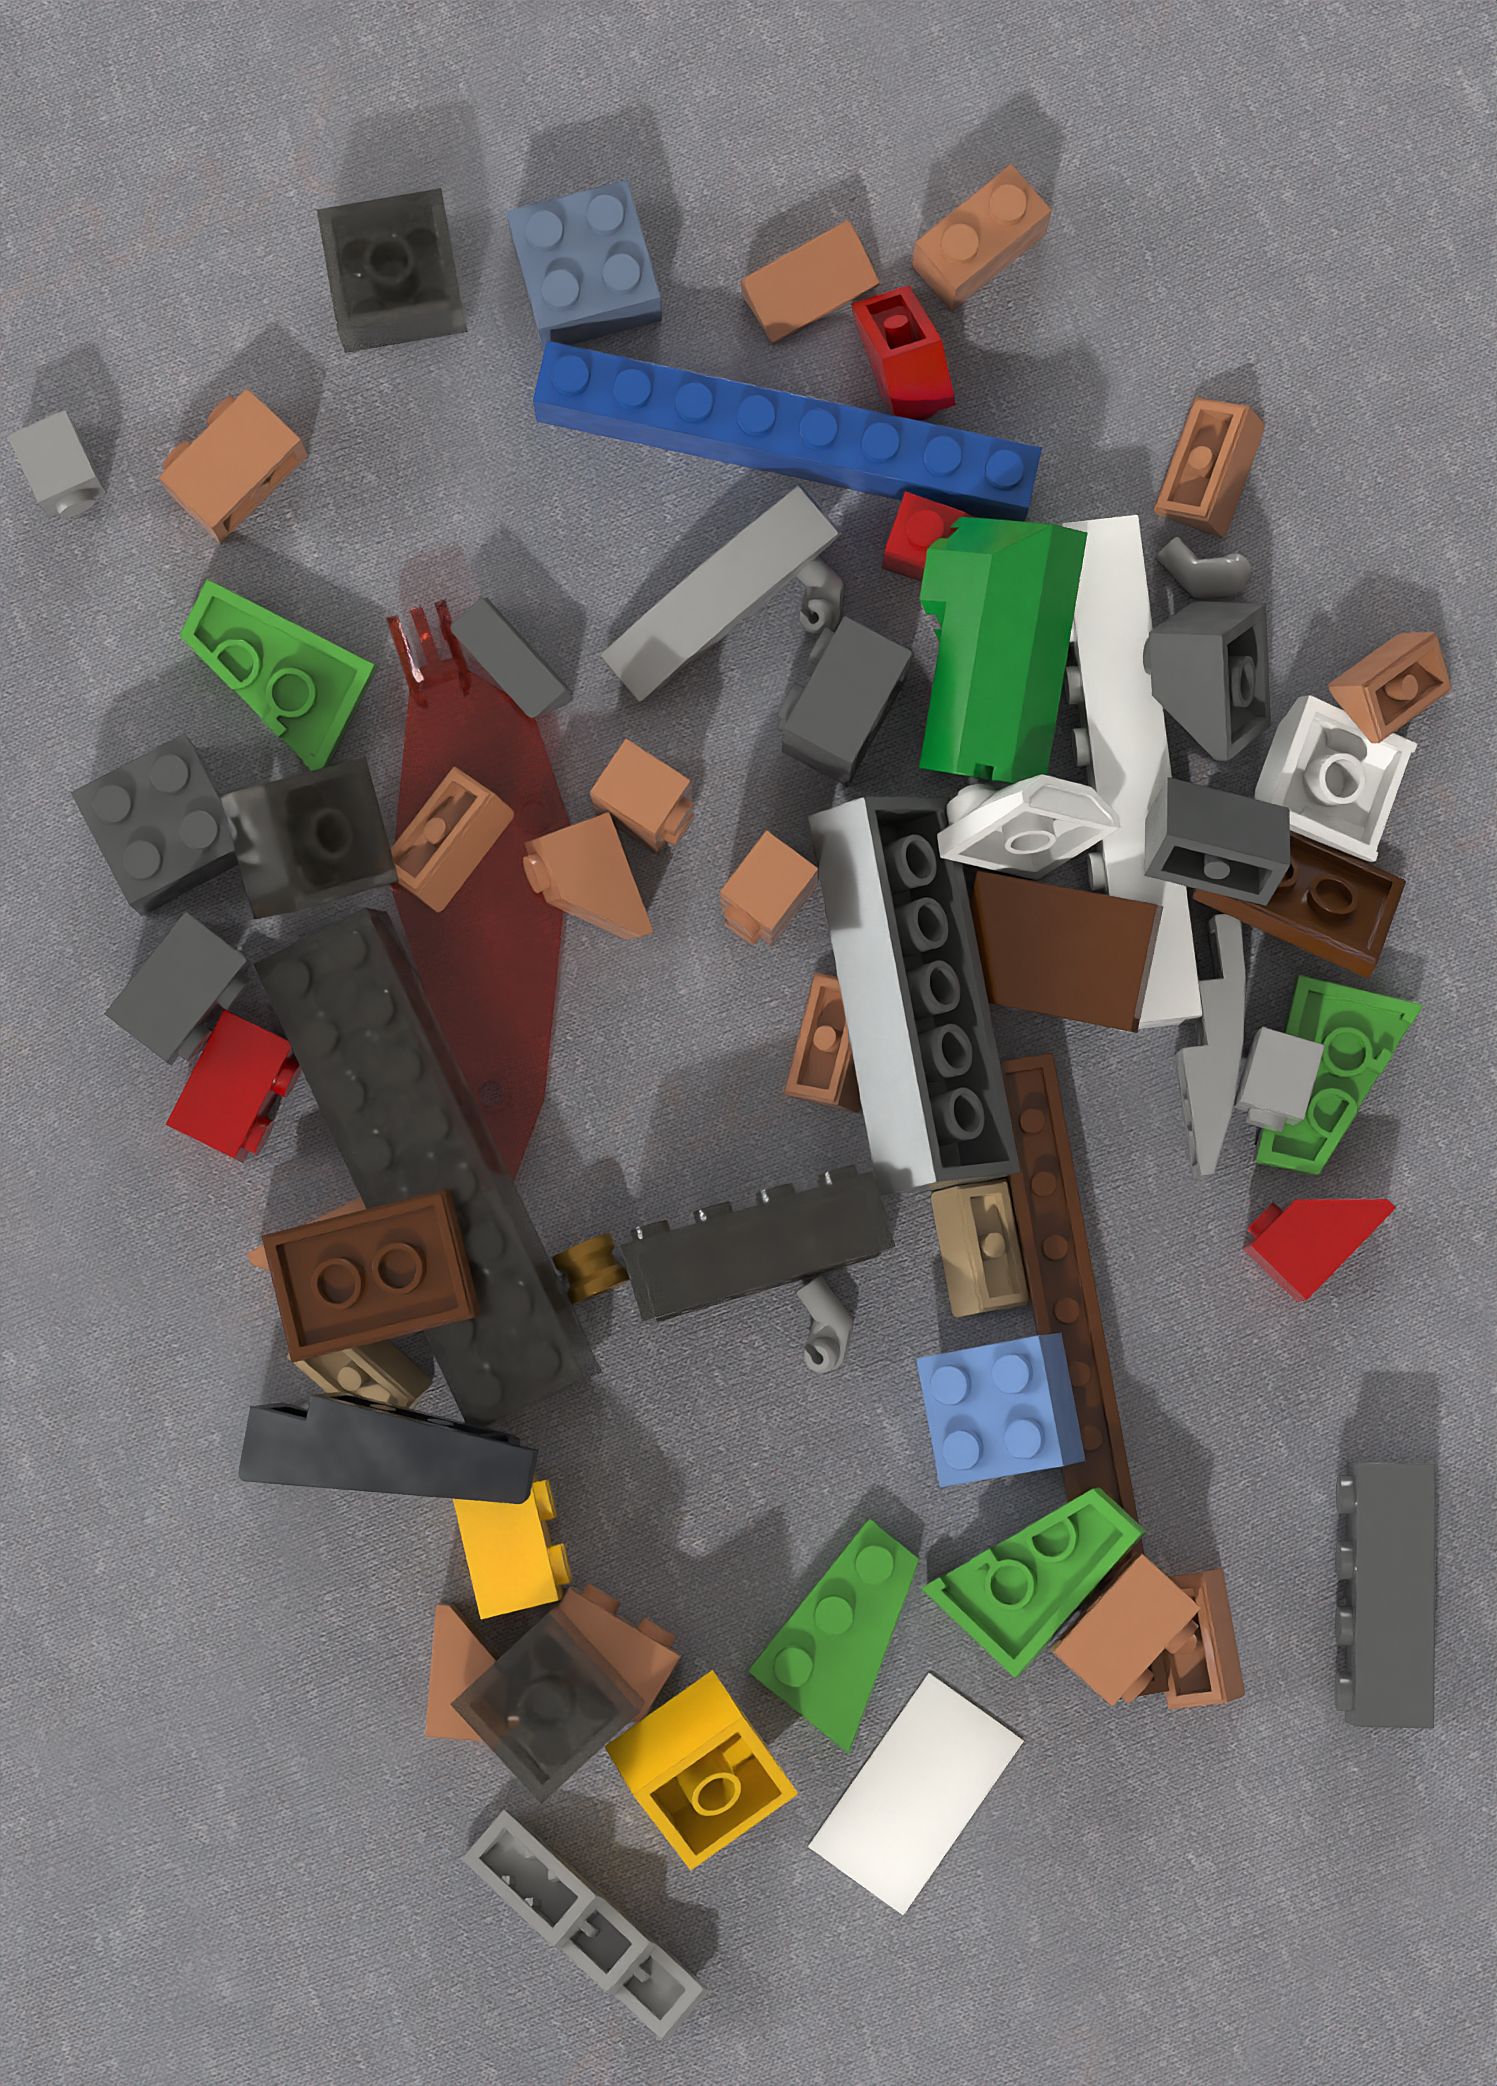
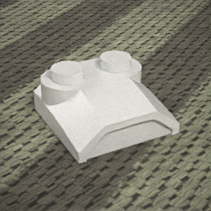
[1254,695,1417,862]
[937,774,1121,880]

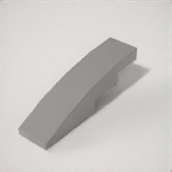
[600,486,842,703]
[1174,914,1246,1180]
[461,1809,710,2041]

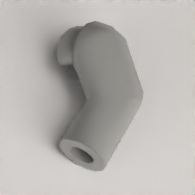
[1155,537,1252,599]
[796,555,845,634]
[795,1274,854,1373]

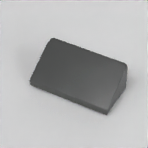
[450,597,573,719]

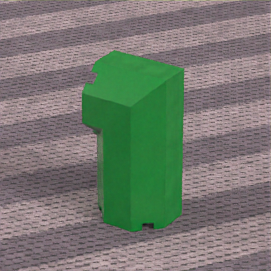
[919,517,1088,784]

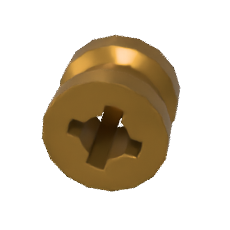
[552,1233,631,1305]

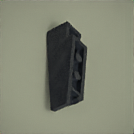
[238,1391,538,1504]

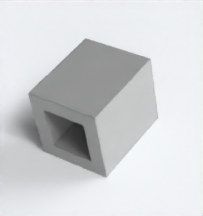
[7,410,106,518]
[1233,1027,1325,1132]

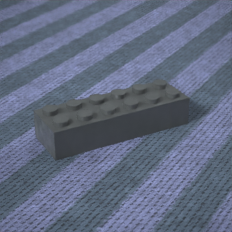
[808,797,1021,1196]

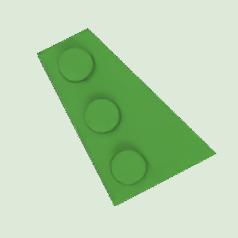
[179,579,379,779]
[1253,975,1424,1177]
[921,1487,1147,1678]
[747,1518,920,1754]

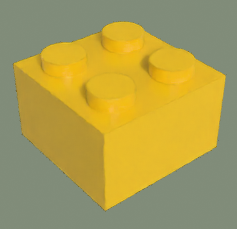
[453,1472,573,1619]
[604,1670,798,1870]

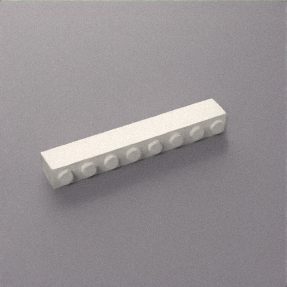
[1062,515,1203,1031]

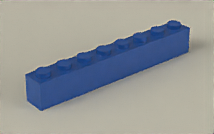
[533,341,1042,522]

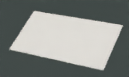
[808,1673,1024,1915]

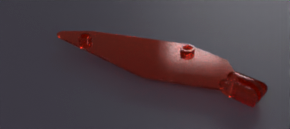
[386,599,571,1188]

